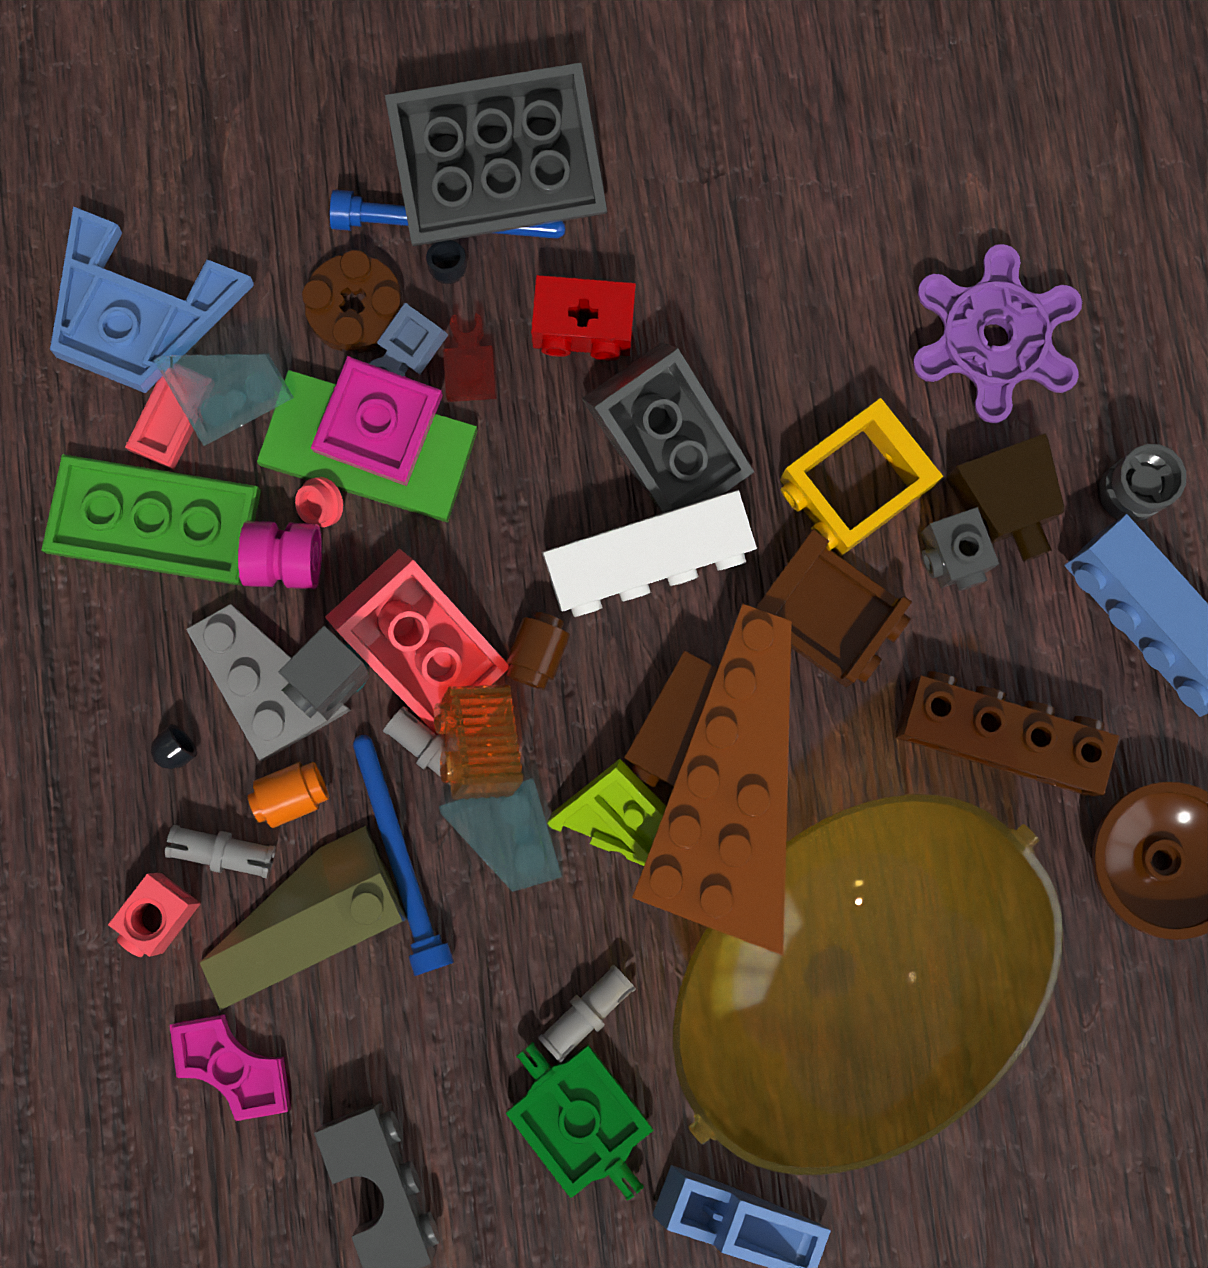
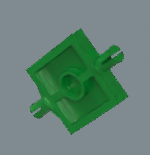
[506,1042,654,1201]

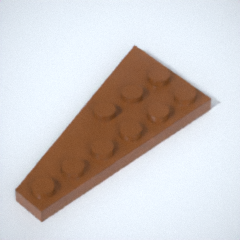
[632,604,792,956]

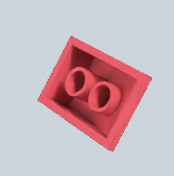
[325,548,510,735]

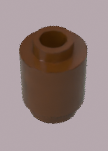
[506,611,570,690]

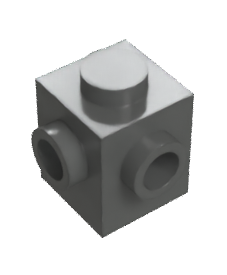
[920,507,999,591]

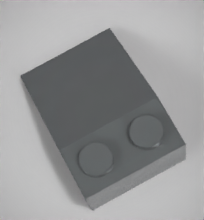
[581,342,754,513]

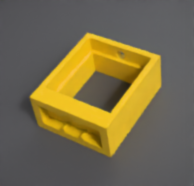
[780,398,943,557]

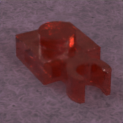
[443,313,497,402]

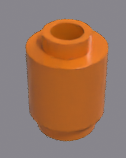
[248,762,329,828]

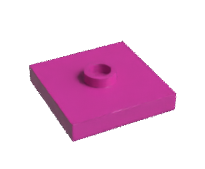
[311,356,443,486]

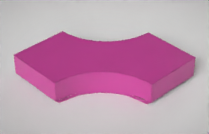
[169,1014,291,1121]

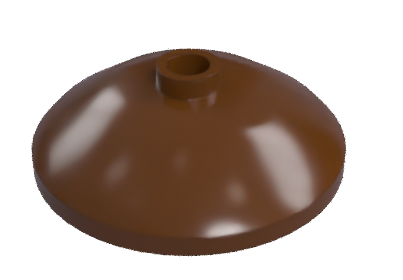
[1092,782,1208,940]

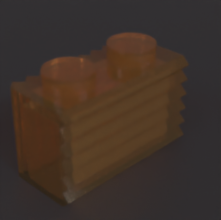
[434,685,524,800]

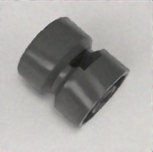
[1099,444,1186,523]

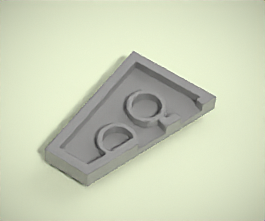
[186,604,351,761]

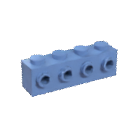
[1064,514,1208,717]

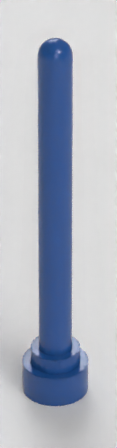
[330,189,566,239]
[353,735,454,976]

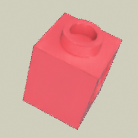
[108,873,201,957]

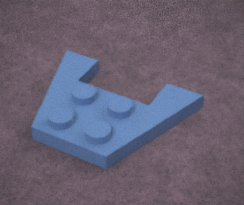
[50,207,254,393]

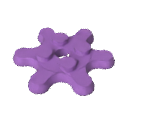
[913,244,1082,423]

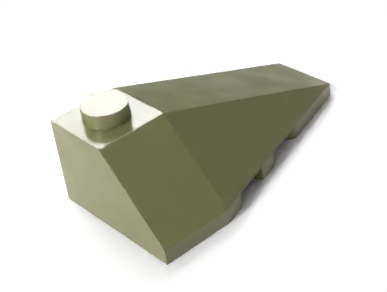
[200,826,408,1010]

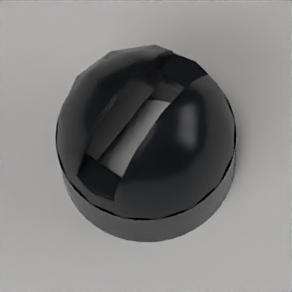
[426,240,467,284]
[151,724,197,769]

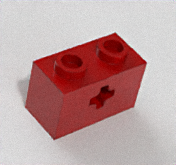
[531,275,636,361]

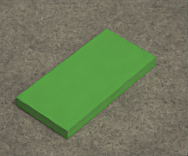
[257,370,478,523]
[41,454,261,586]

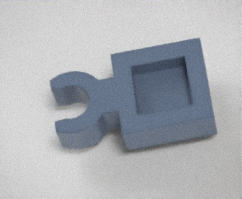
[369,303,449,377]

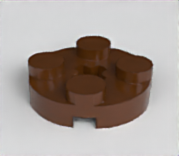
[302,250,403,353]

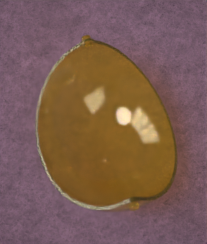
[673,794,1063,1175]

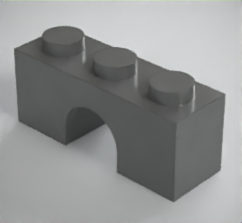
[314,1100,440,1268]

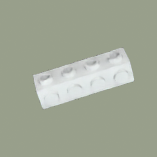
[542,490,757,617]

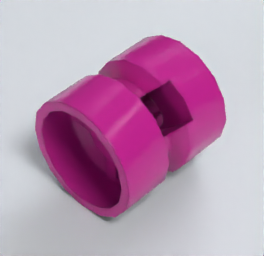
[238,521,322,589]

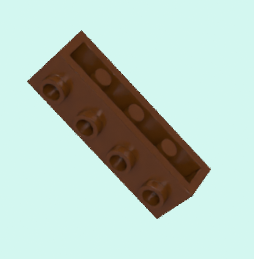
[895,671,1120,797]

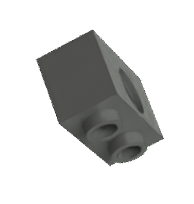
[278,626,370,721]

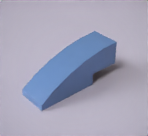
[652,1165,831,1268]

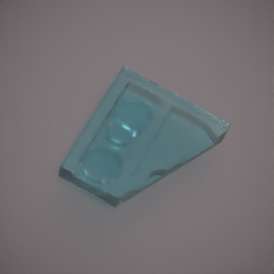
[154,353,294,446]
[439,778,562,892]

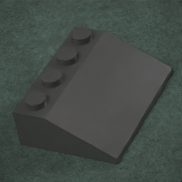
[385,62,607,246]

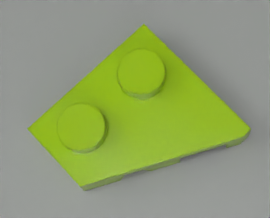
[547,759,666,866]

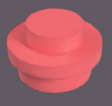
[295,477,343,527]

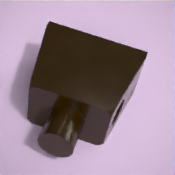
[946,433,1064,562]

